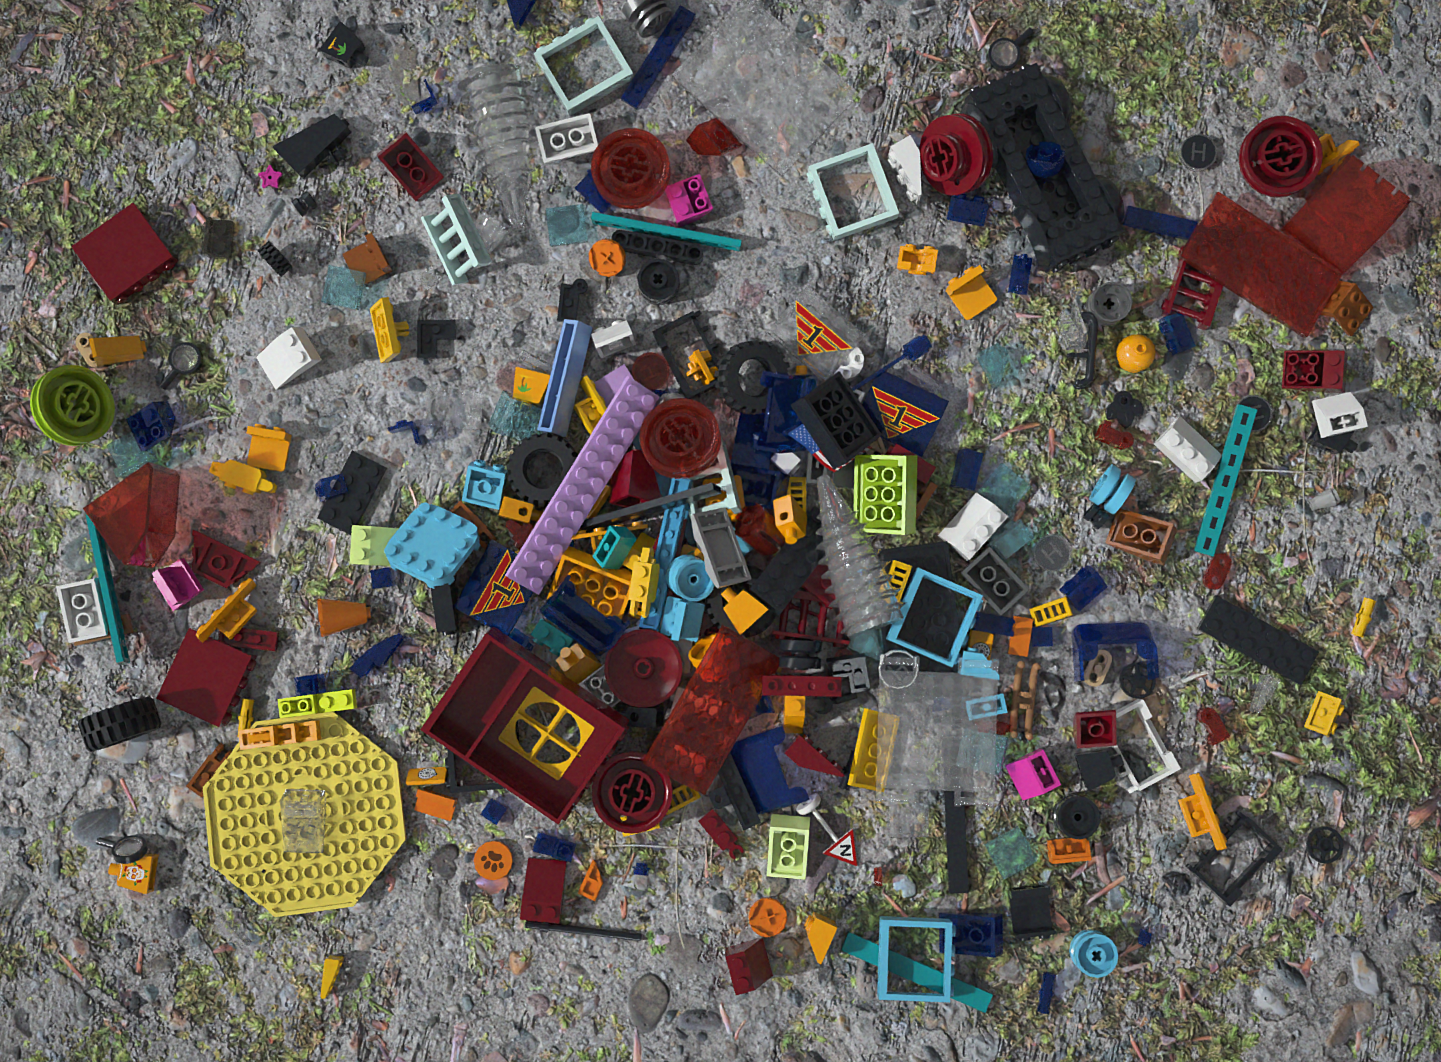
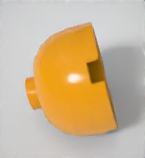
[1116,334,1156,373]

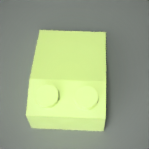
[349,525,399,567]
[767,814,810,880]

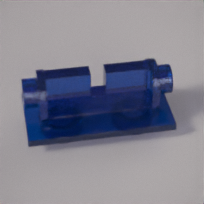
[1008,254,1032,295]

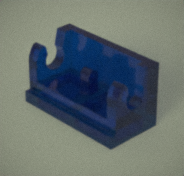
[950,449,984,491]
[972,612,1015,637]

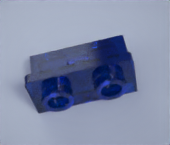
[575,169,618,214]
[946,193,989,227]
[1158,313,1196,355]
[1059,565,1108,612]

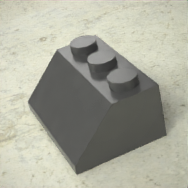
[961,547,1029,616]

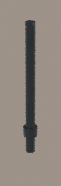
[525,920,642,942]

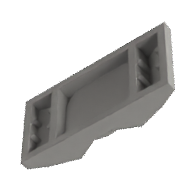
[691,507,751,588]

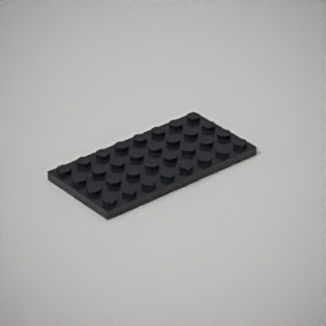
[871,541,968,704]

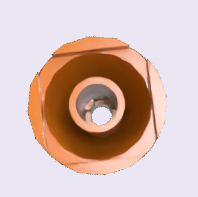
[317,598,371,637]

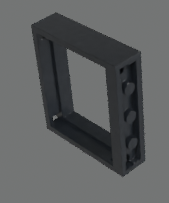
[444,720,520,793]

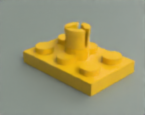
[370,297,409,363]

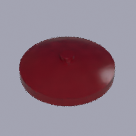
[604,629,682,707]

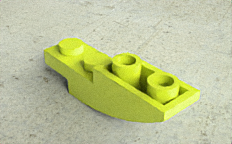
[278,689,357,718]

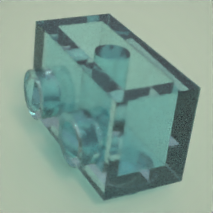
[987,519,1034,561]

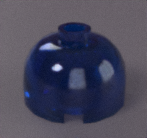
[1026,142,1065,179]

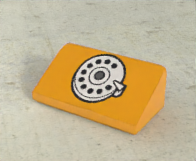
[968,630,994,662]
[406,767,448,785]

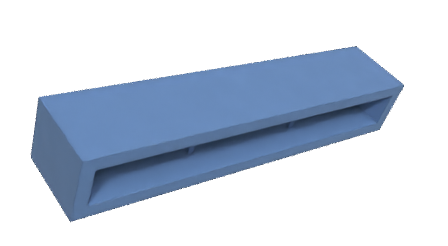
[537,319,593,438]

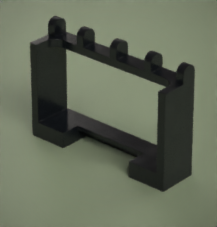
[652,310,719,401]
[1185,810,1283,907]

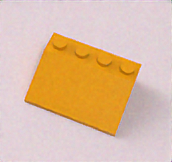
[546,546,632,632]

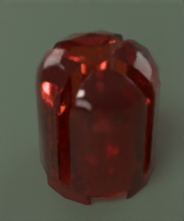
[734,503,786,556]

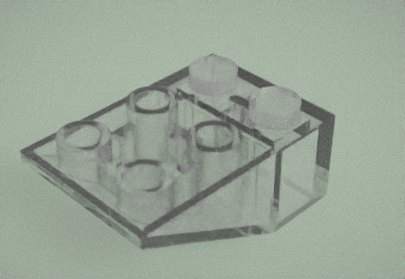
[280,789,326,853]

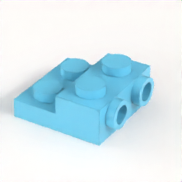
[462,459,508,510]

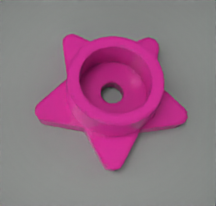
[258,165,283,189]

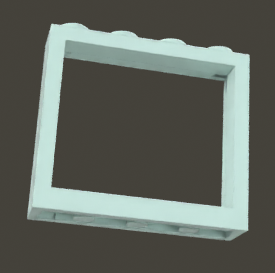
[534,16,634,117]
[806,143,899,241]

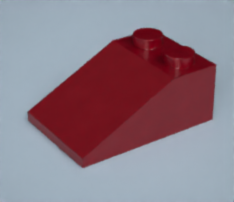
[376,131,444,201]
[520,857,567,923]

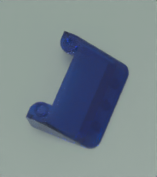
[753,371,818,454]
[730,724,810,814]

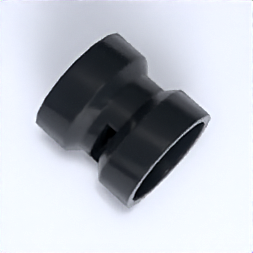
[291,191,318,217]
[1082,503,1110,530]

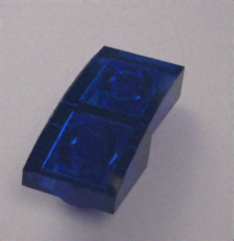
[532,831,576,863]

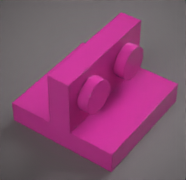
[152,558,204,611]

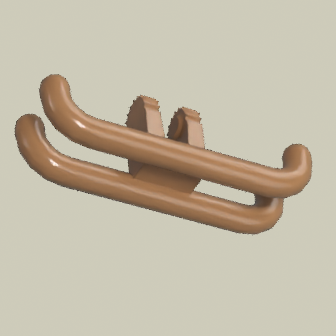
[1009,661,1041,740]

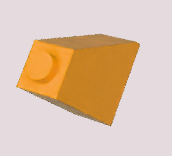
[89,335,147,366]
[783,696,805,734]

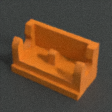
[1047,838,1092,864]

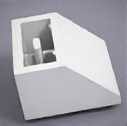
[1312,392,1368,438]

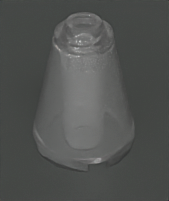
[465,208,513,260]

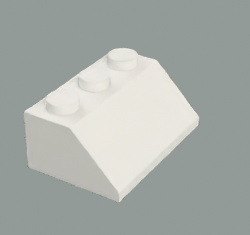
[535,113,599,164]
[1153,416,1222,483]
[938,493,1008,561]

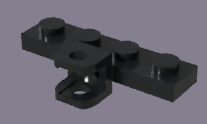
[709,751,761,831]

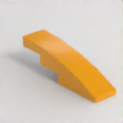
[238,720,321,750]

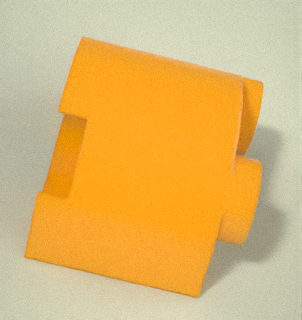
[897,244,938,275]

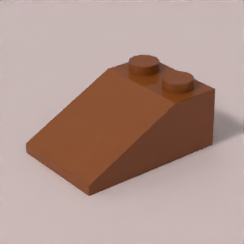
[1105,508,1177,565]

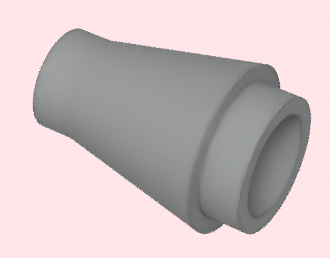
[1308,488,1340,511]

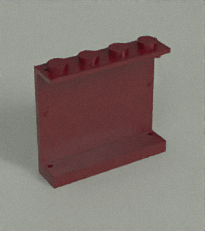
[71,202,179,305]
[156,628,257,727]

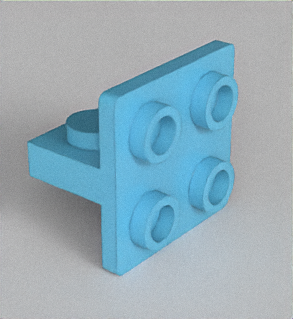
[660,596,705,642]

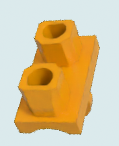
[686,349,718,386]

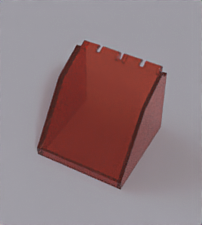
[1280,154,1411,276]
[83,462,180,568]

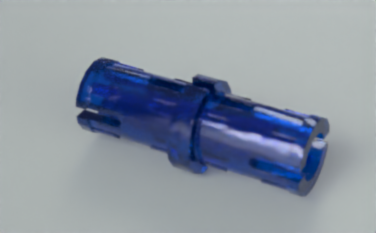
[1036,971,1056,1014]

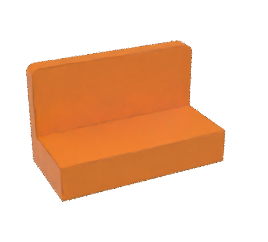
[414,788,458,821]

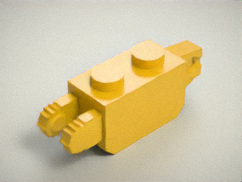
[209,459,277,495]
[628,547,660,618]

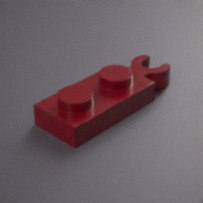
[698,808,744,860]

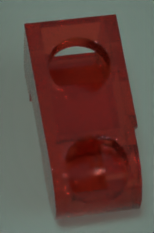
[1094,420,1134,450]
[1196,708,1230,746]

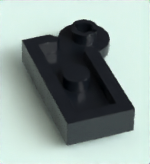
[557,278,588,322]

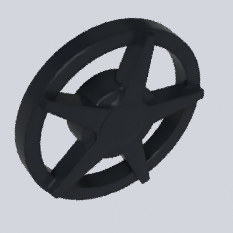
[1119,662,1156,699]
[1306,826,1344,864]

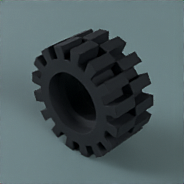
[257,241,293,277]

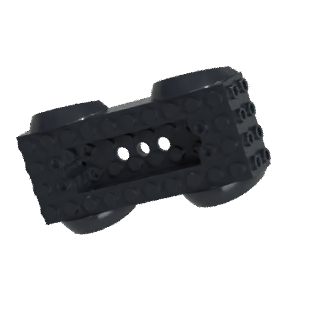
[960,63,1124,273]

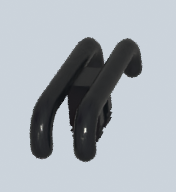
[1067,311,1098,390]

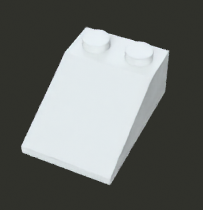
[591,320,636,358]
[256,327,322,390]
[56,578,108,643]

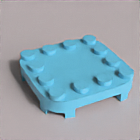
[384,503,480,589]

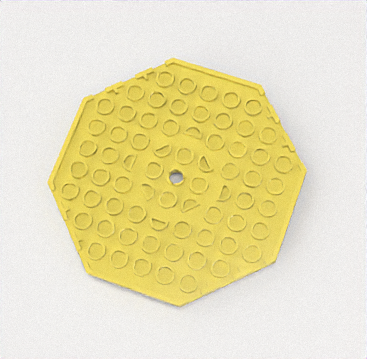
[203,711,407,917]

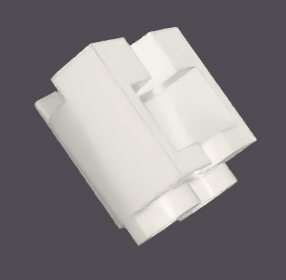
[834,346,864,382]

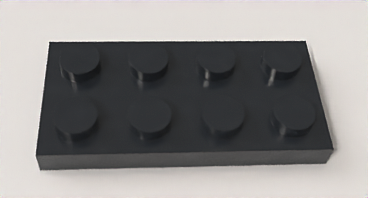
[317,450,387,535]

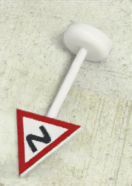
[796,793,857,866]

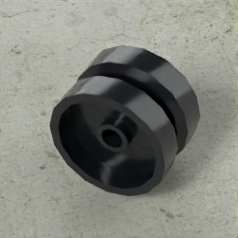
[637,258,680,306]
[779,640,822,670]
[1052,794,1100,839]

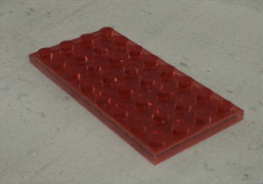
[1179,192,1343,338]
[642,624,779,795]

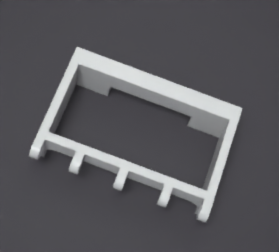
[1110,699,1181,793]

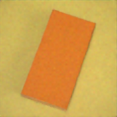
[1007,616,1033,657]

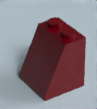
[610,449,662,508]
[725,937,773,995]

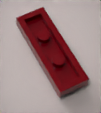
[218,628,279,652]

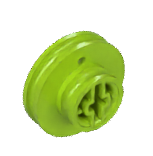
[30,365,115,446]

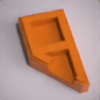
[578,859,604,901]

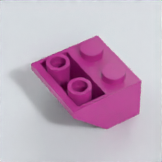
[664,174,713,228]
[1005,748,1061,800]

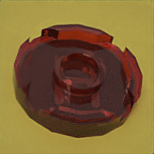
[632,352,670,391]

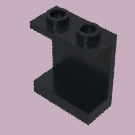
[1008,884,1056,941]

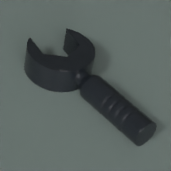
[815,692,858,714]

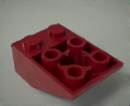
[1282,351,1348,393]
[783,734,844,777]

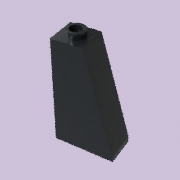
[272,113,352,179]
[431,576,459,636]

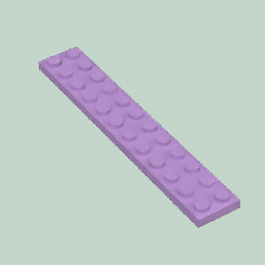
[505,376,659,595]

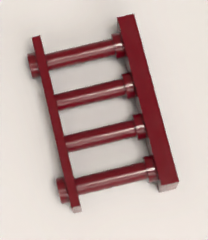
[1161,241,1233,330]
[772,591,855,648]
[761,675,841,697]

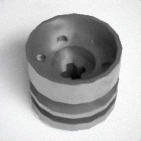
[622,0,673,38]
[1086,281,1133,326]

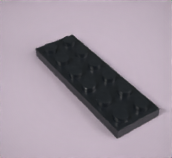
[748,505,844,615]
[1197,595,1319,685]

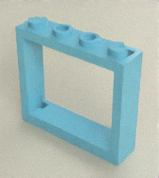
[886,568,983,667]
[877,916,956,1003]

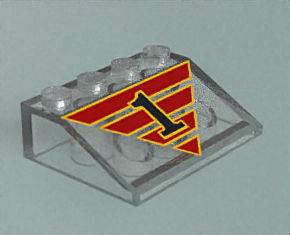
[768,286,865,381]

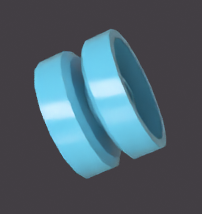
[1089,464,1136,514]
[666,555,714,601]
[1069,929,1118,978]

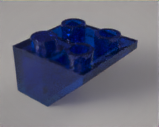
[126,401,176,453]

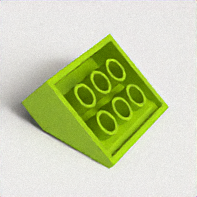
[853,454,917,535]

